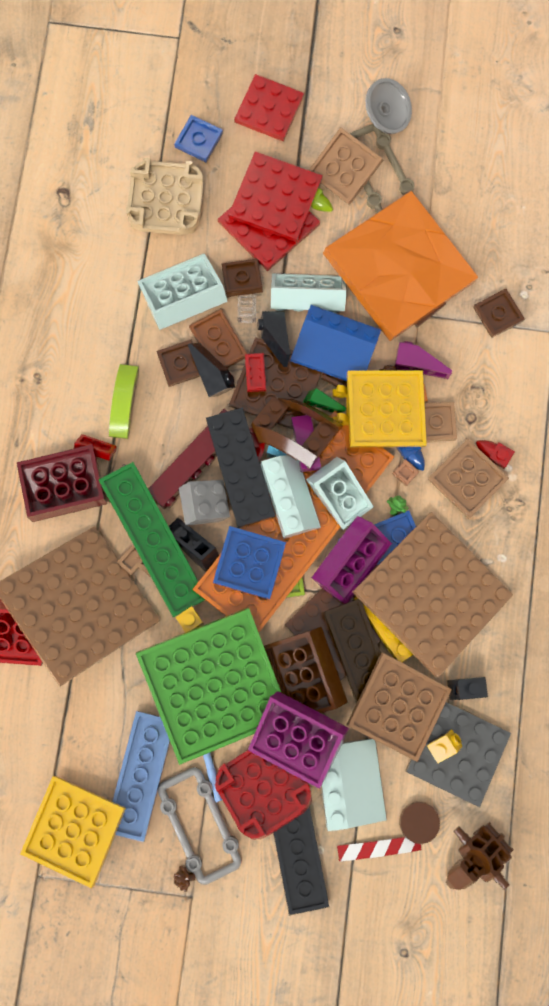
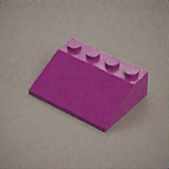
[248,691,349,789]

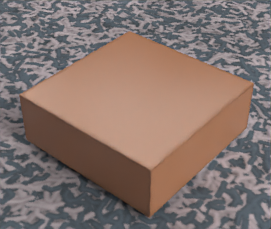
[392,459,419,486]

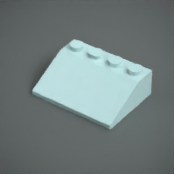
[137,253,228,330]
[321,739,387,831]

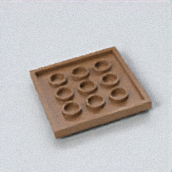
[346,653,452,762]

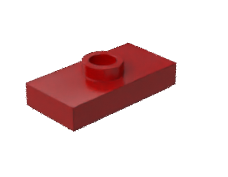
[245,353,266,392]
[74,434,117,461]

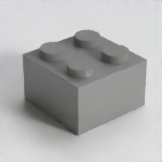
[179,480,230,525]

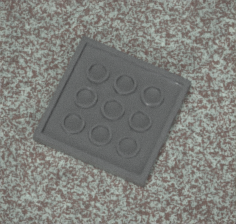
[405,702,511,807]

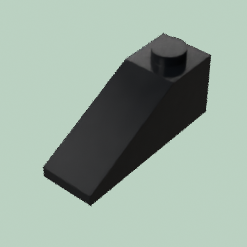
[257,311,290,367]
[188,343,236,397]
[168,518,219,572]

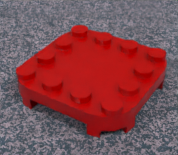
[215,750,312,840]

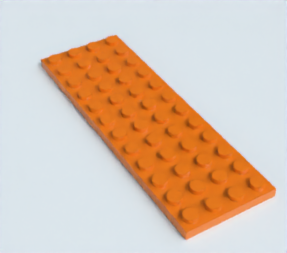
[192,411,394,633]

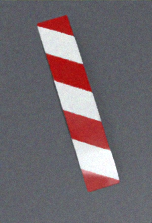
[337,837,422,861]

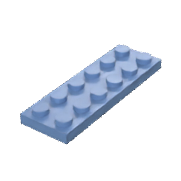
[112,711,170,842]

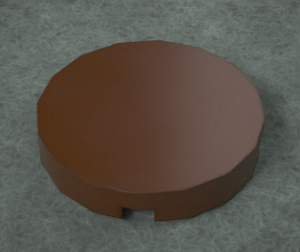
[399,802,440,844]

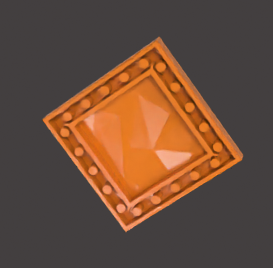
[323,191,478,341]

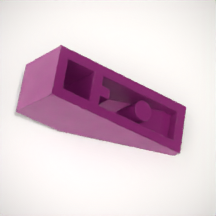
[394,341,452,379]

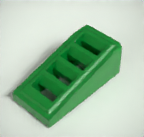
[303,388,347,413]

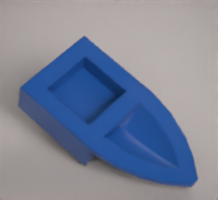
[396,447,425,471]

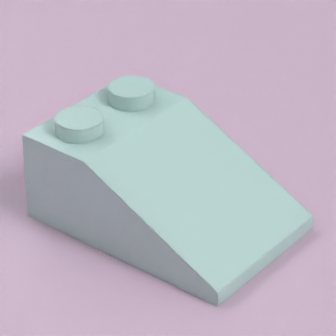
[306,457,374,530]

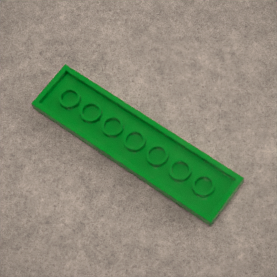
[98,462,205,617]

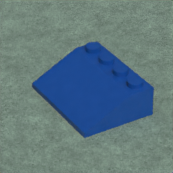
[290,305,381,381]

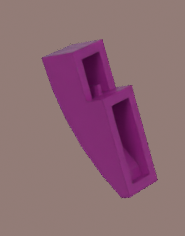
[291,415,321,472]

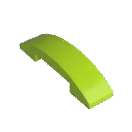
[109,364,139,439]

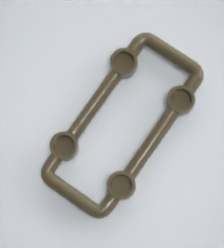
[349,124,415,213]

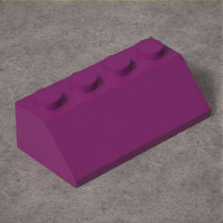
[311,516,392,604]

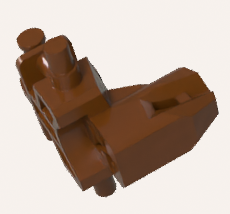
[445,822,514,890]

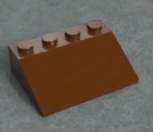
[264,626,348,713]

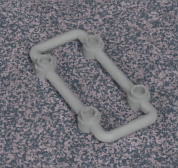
[158,767,241,885]

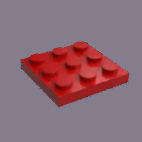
[234,74,304,142]

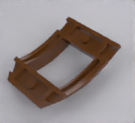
[251,397,343,469]

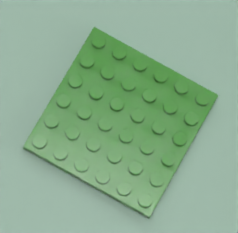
[136,608,281,765]

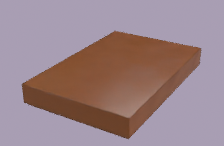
[189,309,247,368]

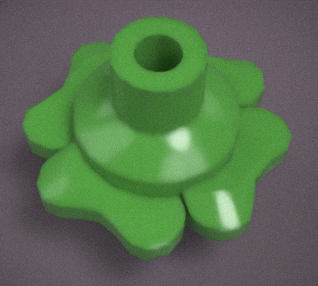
[387,496,409,516]

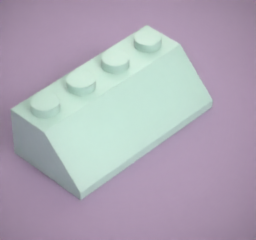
[271,273,346,313]
[260,455,321,539]

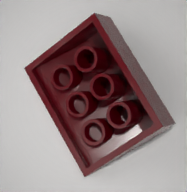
[16,444,108,522]

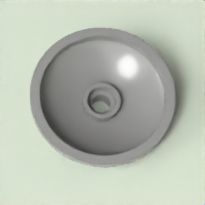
[365,78,412,134]

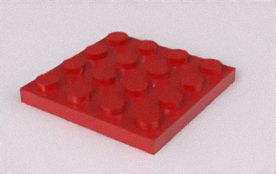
[228,151,323,242]
[218,207,320,272]

